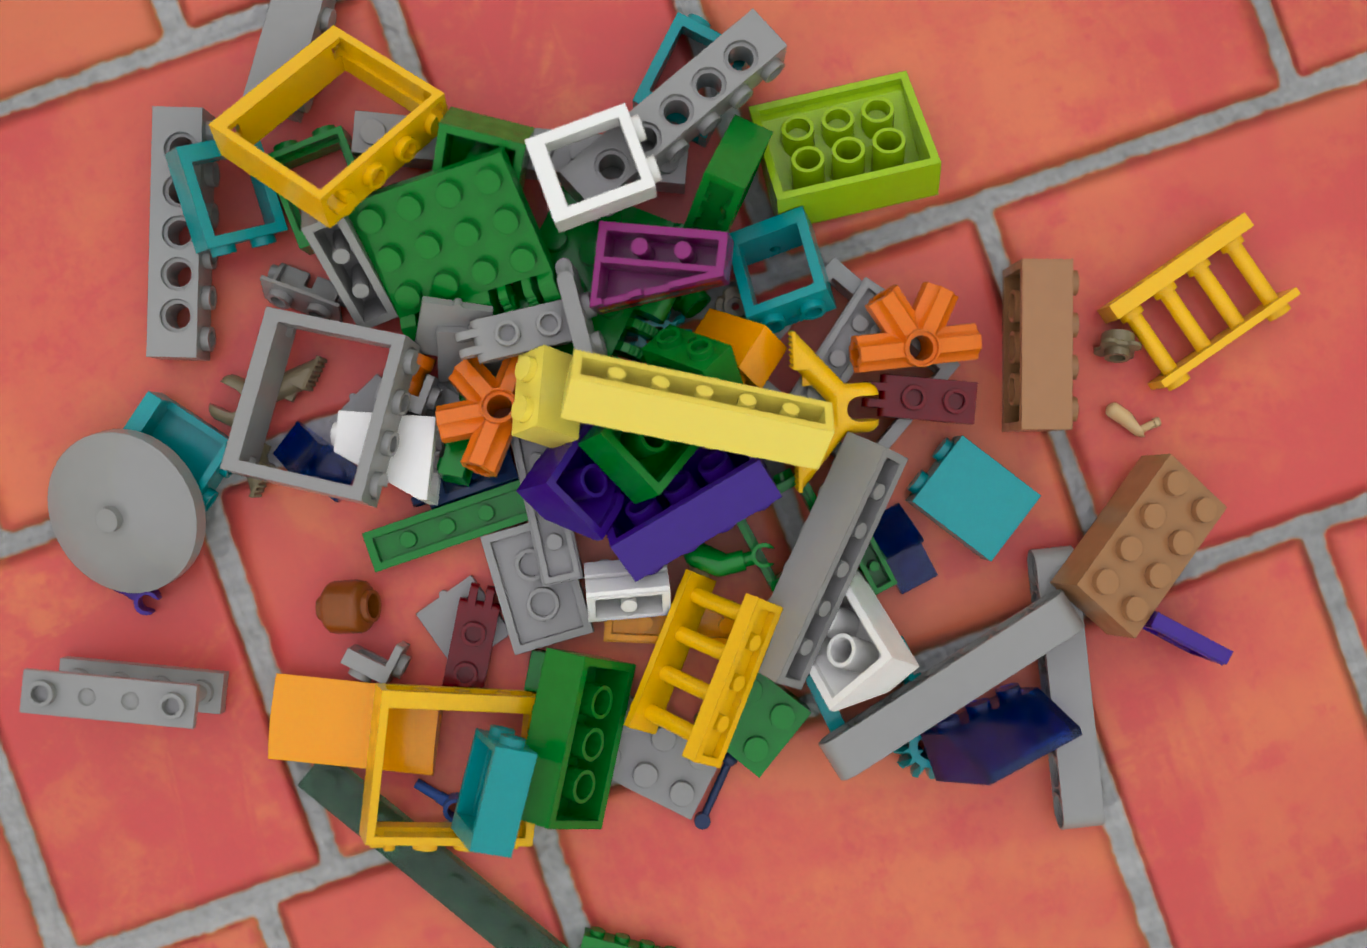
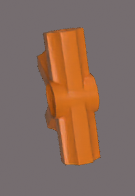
[849,282,982,373]
[435,356,518,478]

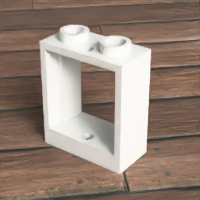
[524,103,662,233]

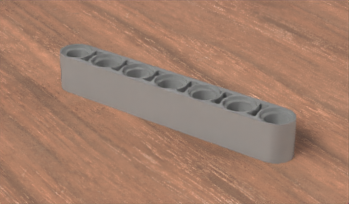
[1027,545,1105,830]
[818,589,1085,781]

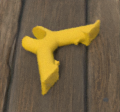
[787,330,880,493]

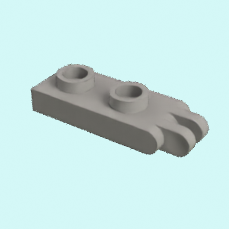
[555,258,607,356]
[455,299,573,364]

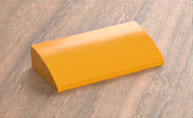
[268,673,443,776]

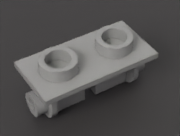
[260,263,346,322]

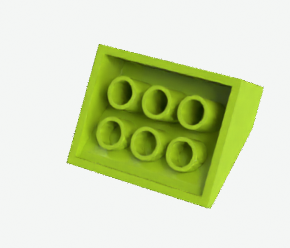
[748,71,941,224]

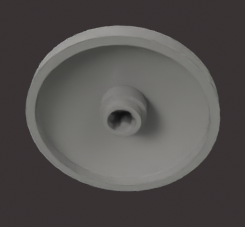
[47,429,206,593]

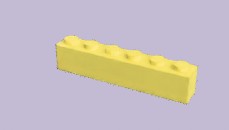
[560,349,835,470]

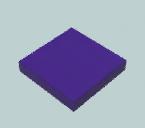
[1142,611,1233,665]

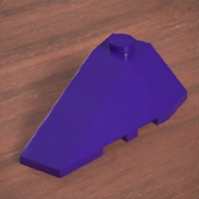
[516,423,625,541]

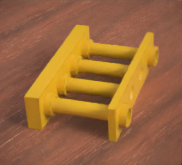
[1097,212,1301,391]
[623,569,783,768]

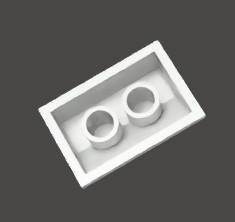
[809,569,920,712]

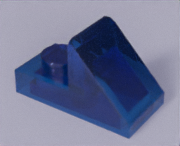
[273,421,358,502]
[873,503,938,594]

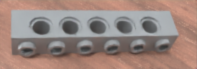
[559,9,787,222]
[146,106,220,361]

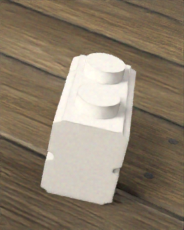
[584,559,671,623]

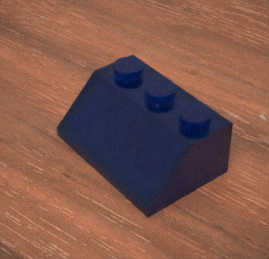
[920,683,1083,785]

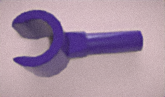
[114,590,162,615]

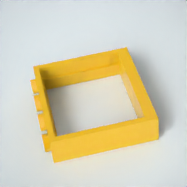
[208,25,448,229]
[359,683,537,852]

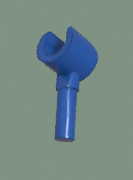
[414,779,459,822]

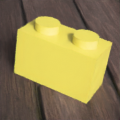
[511,345,580,449]

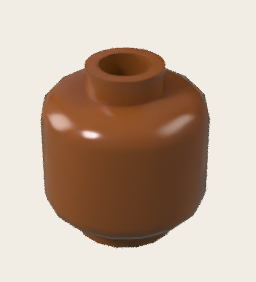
[315,580,381,634]

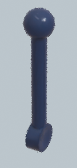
[694,752,738,830]

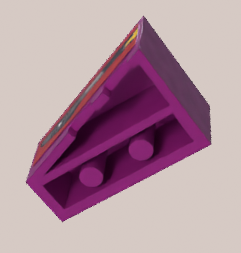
[589,221,734,315]

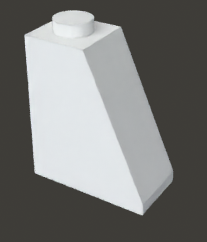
[330,410,444,506]

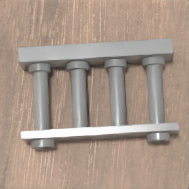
[19,656,229,729]

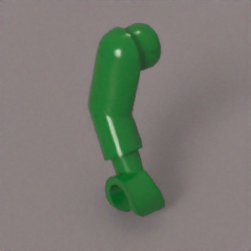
[684,543,775,577]

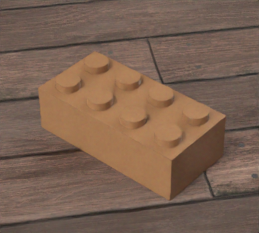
[1002,259,1079,432]
[1050,454,1227,638]

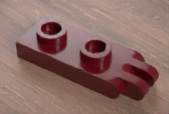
[861,374,978,425]
[442,582,500,688]

